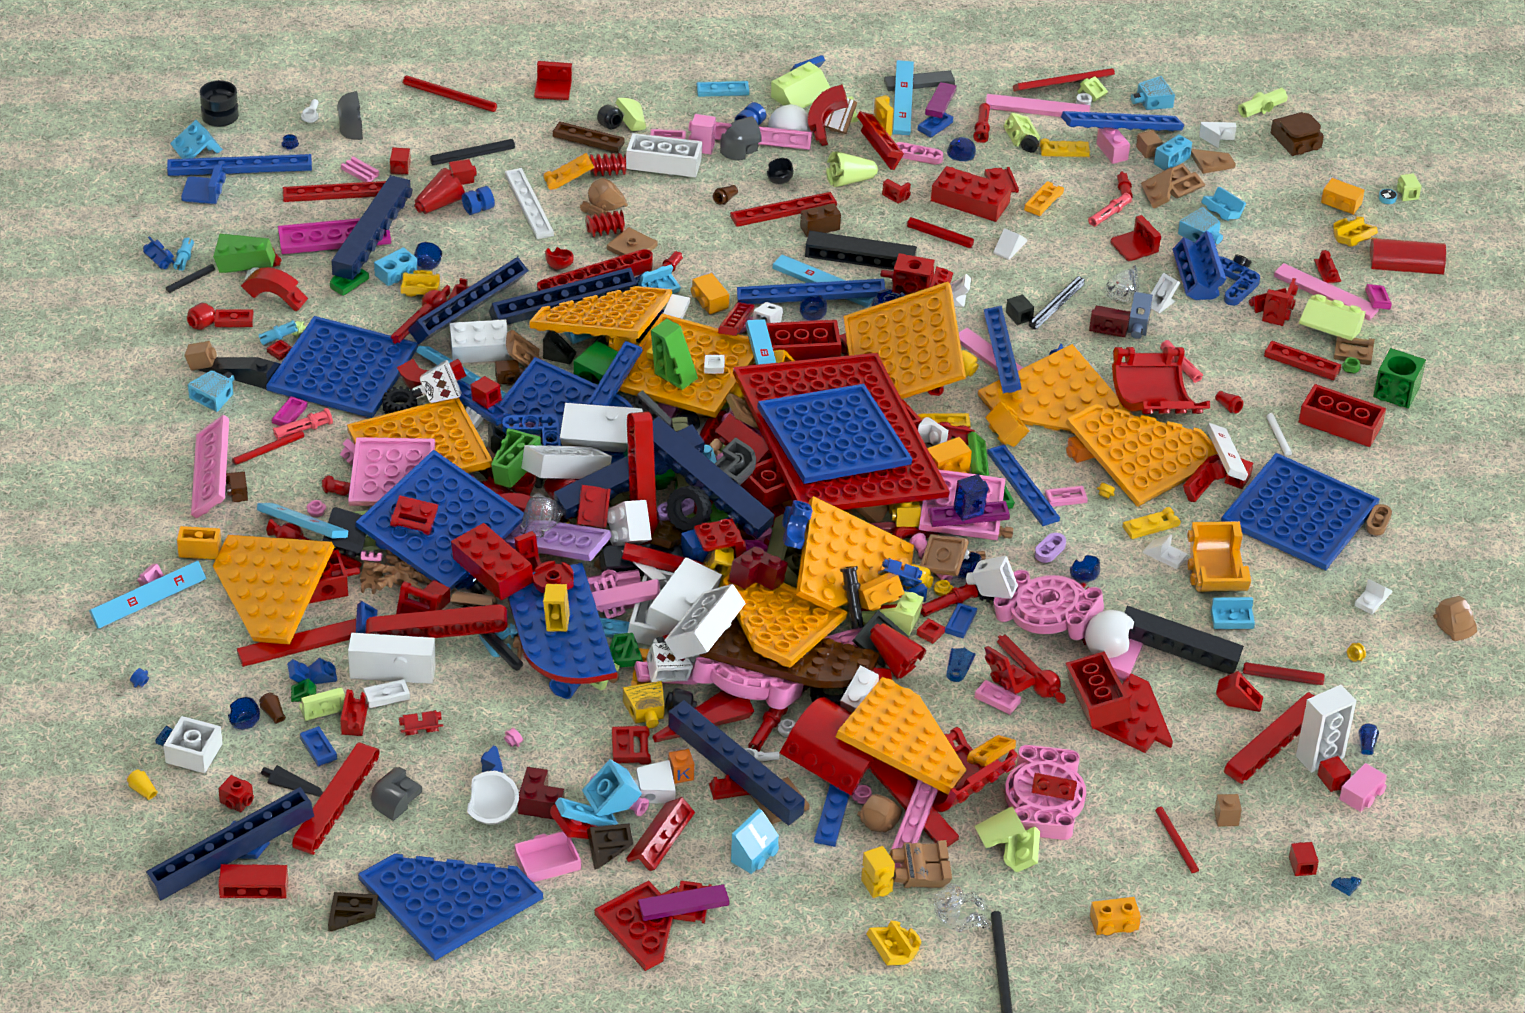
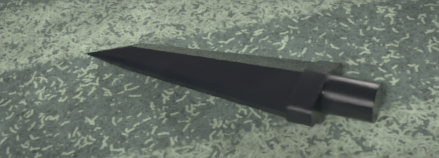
[261,765,323,797]

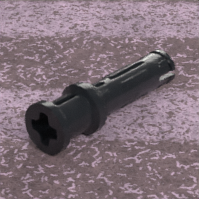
[840,566,864,629]

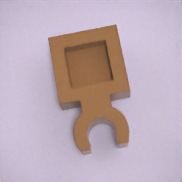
[360,568,383,594]

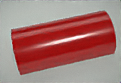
[1370,238,1446,275]

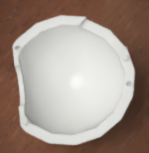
[768,104,811,132]
[1085,610,1134,658]
[467,771,519,825]

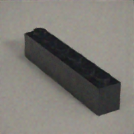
[805,231,917,270]
[1125,605,1244,674]

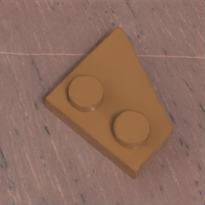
[1191,149,1236,174]
[1141,168,1174,208]

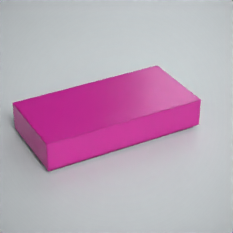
[1365,284,1392,310]
[272,396,308,426]

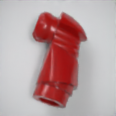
[322,475,351,496]

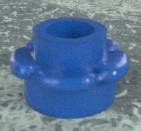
[130,668,149,688]

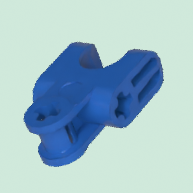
[782,500,813,549]

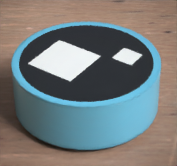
[1379,189,1397,204]

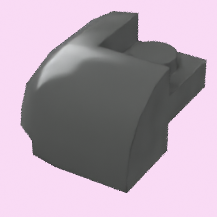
[337,91,363,140]
[720,116,762,160]
[715,438,756,485]
[371,767,422,821]

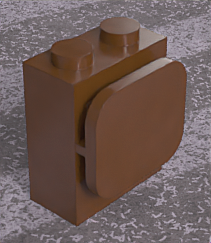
[1270,112,1324,156]

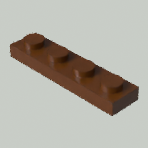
[553,121,625,153]

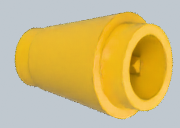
[127,769,158,800]

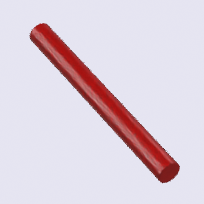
[232,430,305,465]
[1155,806,1199,873]

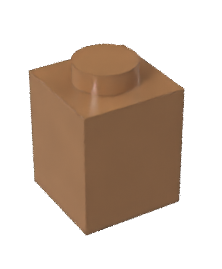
[1136,130,1163,158]
[184,341,217,371]
[1214,794,1242,827]

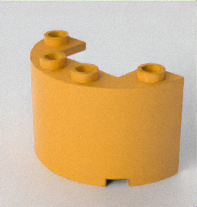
[1187,521,1251,592]

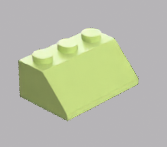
[771,62,830,108]
[1299,294,1366,341]

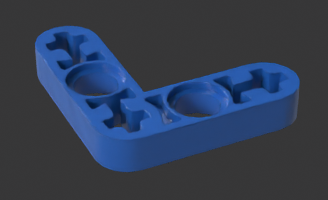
[1219,256,1260,306]
[502,414,561,446]

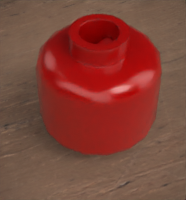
[187,302,215,330]

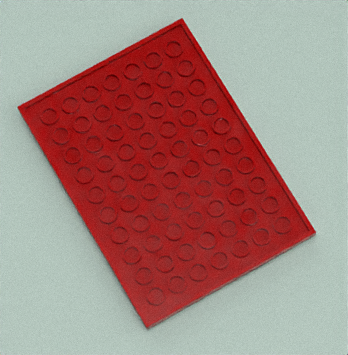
[733,353,950,510]

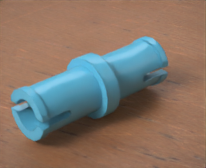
[173,238,194,271]
[258,320,298,345]

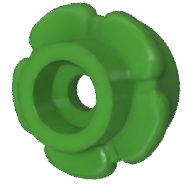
[1342,357,1361,374]

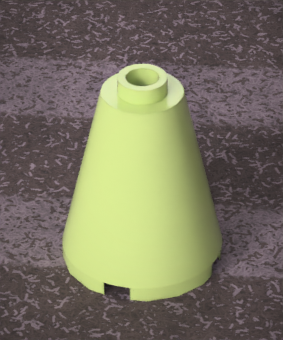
[826,151,878,187]

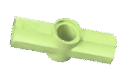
[1238,88,1288,118]

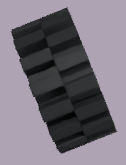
[382,386,418,414]

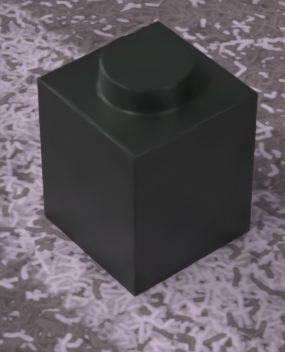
[1006,294,1034,325]

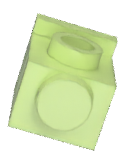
[1397,173,1422,201]

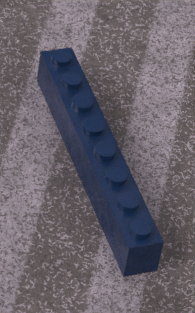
[331,175,413,280]
[408,256,529,344]
[489,267,637,325]
[653,417,774,539]
[554,424,704,520]
[668,700,805,826]
[146,787,314,901]

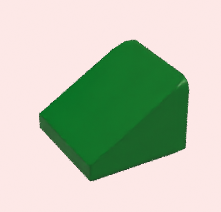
[291,678,317,702]

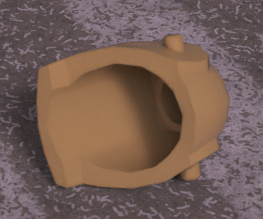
[588,178,628,211]
[1433,596,1477,641]
[857,794,903,833]

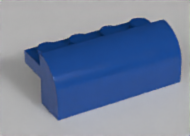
[1172,230,1226,300]

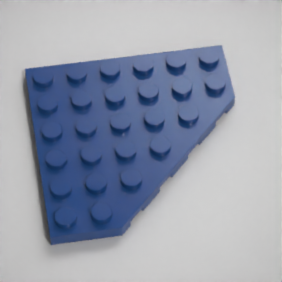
[358,854,543,961]

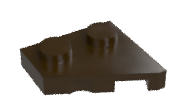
[651,520,688,549]
[587,823,633,870]
[328,892,378,931]

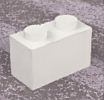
[840,665,879,713]

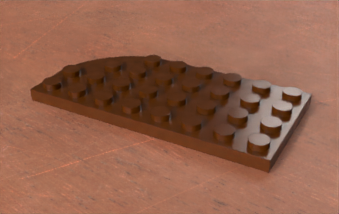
[699,616,880,688]

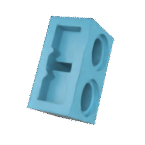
[1154,134,1192,171]
[374,247,417,286]

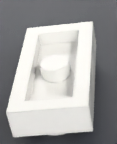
[364,679,410,708]

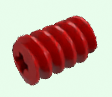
[589,153,626,177]
[585,210,625,237]

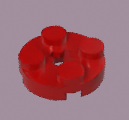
[533,561,574,594]

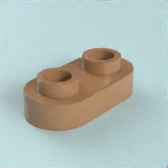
[1366,504,1392,536]

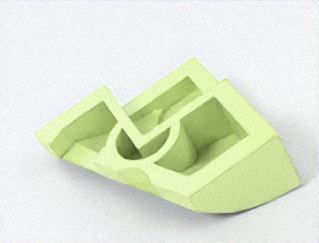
[615,98,646,131]
[974,806,1028,848]

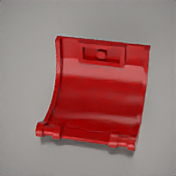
[1112,347,1210,415]
[779,697,875,795]
[900,727,1018,812]

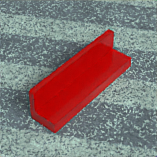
[856,111,904,170]
[626,797,695,871]

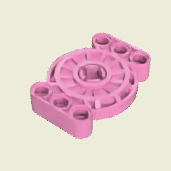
[993,570,1104,640]
[692,656,804,709]
[1005,745,1086,840]

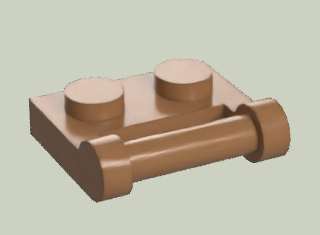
[1334,336,1375,365]

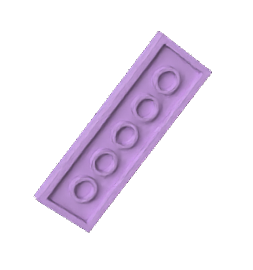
[504,517,612,561]

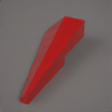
[652,690,754,743]

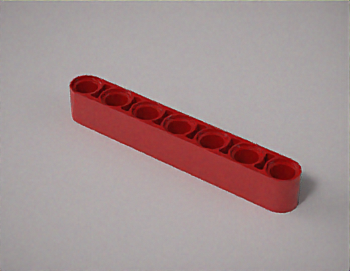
[537,249,653,291]
[627,412,657,545]
[366,604,508,638]
[1224,692,1315,784]
[292,742,380,855]

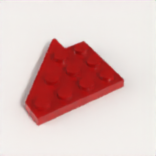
[1090,673,1173,753]
[594,880,679,971]

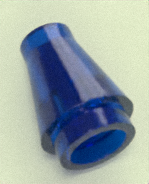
[1358,723,1379,755]

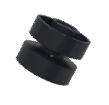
[199,80,239,127]

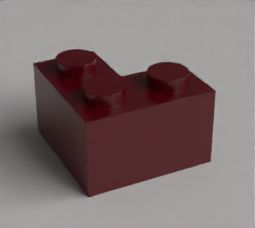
[728,546,788,591]
[518,766,565,820]

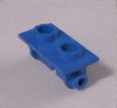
[143,236,175,269]
[878,558,922,587]

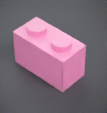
[688,114,716,155]
[1096,128,1130,164]
[1339,763,1387,812]

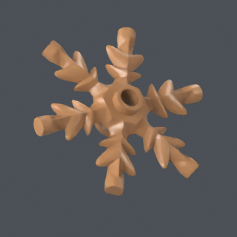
[363,549,432,599]

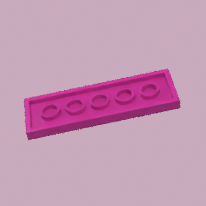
[278,218,391,254]

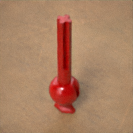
[390,285,450,344]
[266,519,362,568]
[997,634,1066,704]

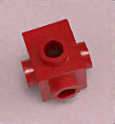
[218,775,254,813]

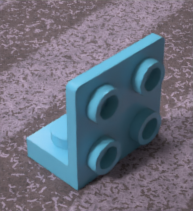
[170,120,223,159]

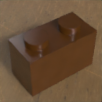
[800,203,841,237]

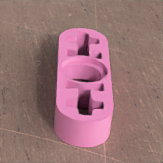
[896,142,943,165]

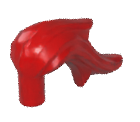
[892,527,940,541]

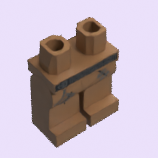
[889,840,952,888]

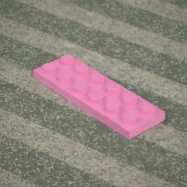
[191,414,229,518]

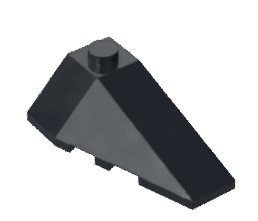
[198,357,280,390]

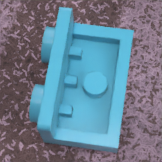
[1201,187,1246,221]
[638,265,681,294]
[1211,597,1255,629]

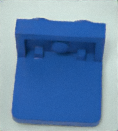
[181,164,226,204]

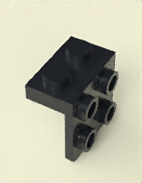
[322,507,367,558]

